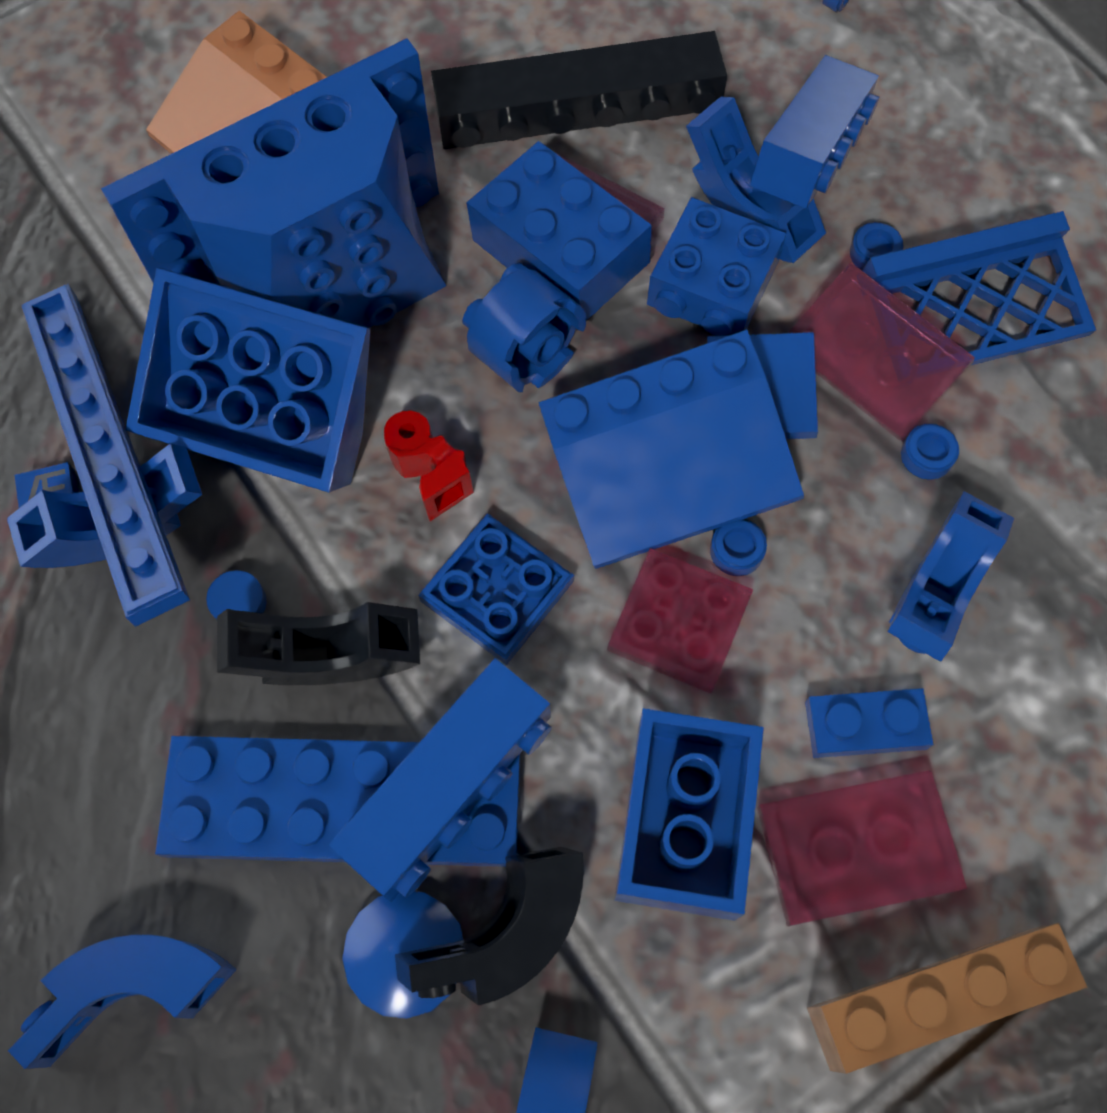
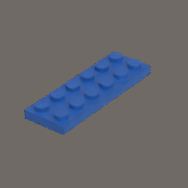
[155,736,520,867]

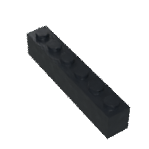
[431,31,727,149]

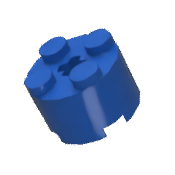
[462,263,586,392]

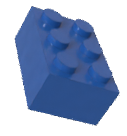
[466,141,652,321]
[614,708,764,921]

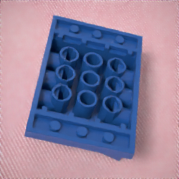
[101,38,447,328]

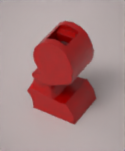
[384,410,474,522]

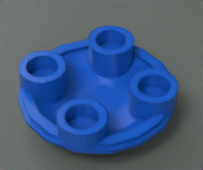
[342,892,464,1019]

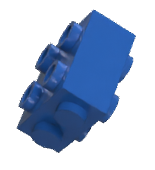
[647,197,787,336]

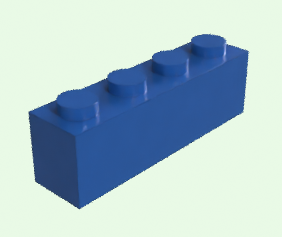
[749,55,880,209]
[328,658,552,902]

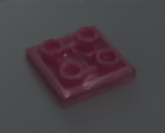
[607,548,753,694]

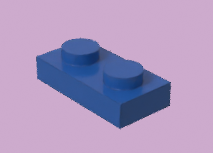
[805,688,934,758]

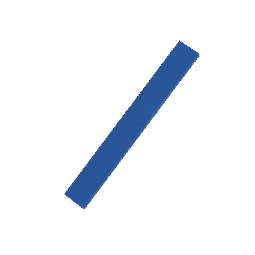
[21,284,190,627]

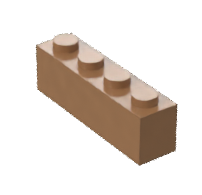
[807,923,1087,1074]

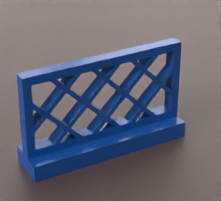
[856,211,1096,384]

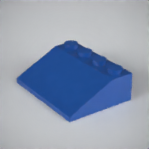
[125,268,371,493]
[538,330,804,569]

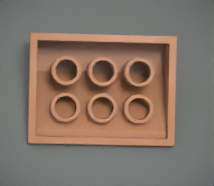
[146,10,327,154]

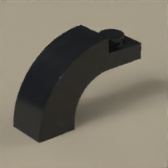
[217,602,420,685]
[395,847,584,1006]

